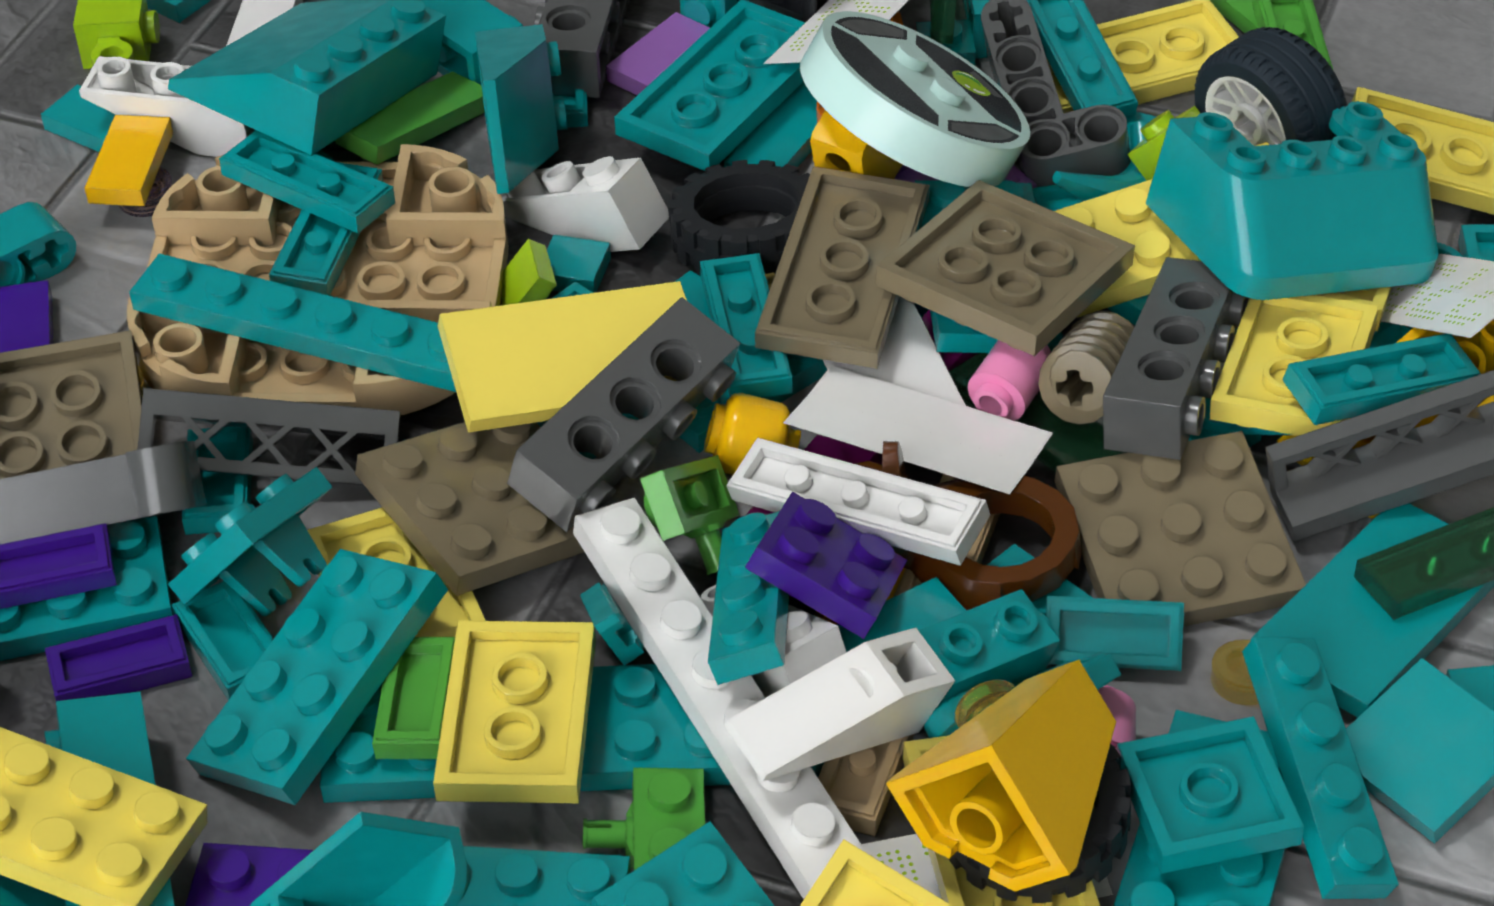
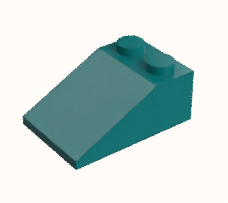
[475,24,567,194]

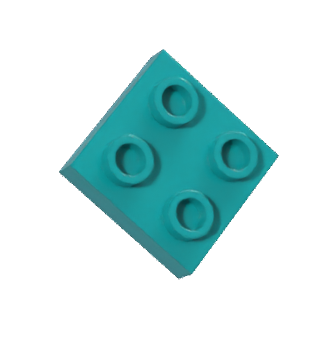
[168,467,333,617]

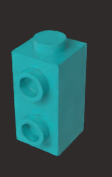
[918,589,1060,704]

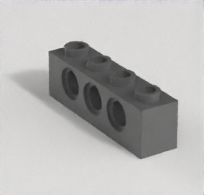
[534,0,630,98]
[1103,257,1249,460]
[507,297,740,532]

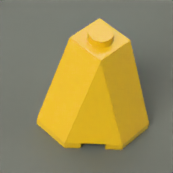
[886,659,1116,892]

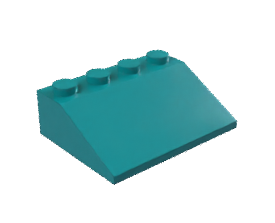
[168,0,446,156]

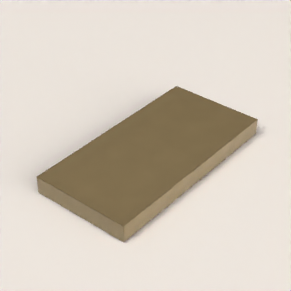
[755,166,930,369]

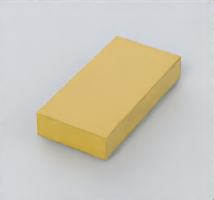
[84,115,173,206]

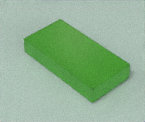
[372,637,455,759]

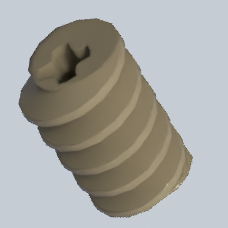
[1038,311,1134,424]

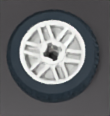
[1194,27,1347,146]

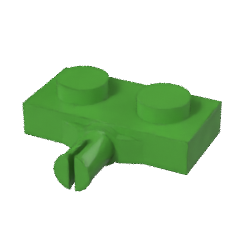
[640,455,740,575]
[583,768,705,871]

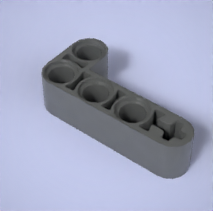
[981,0,1131,188]
[0,441,207,544]

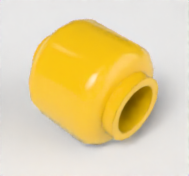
[704,393,801,476]

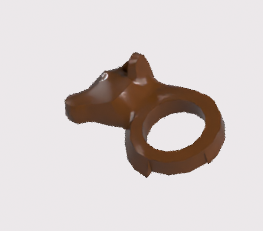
[855,441,1082,611]

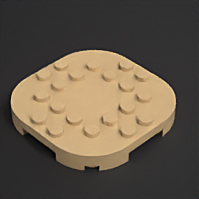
[127,144,509,415]

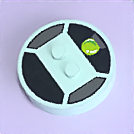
[800,11,1030,187]

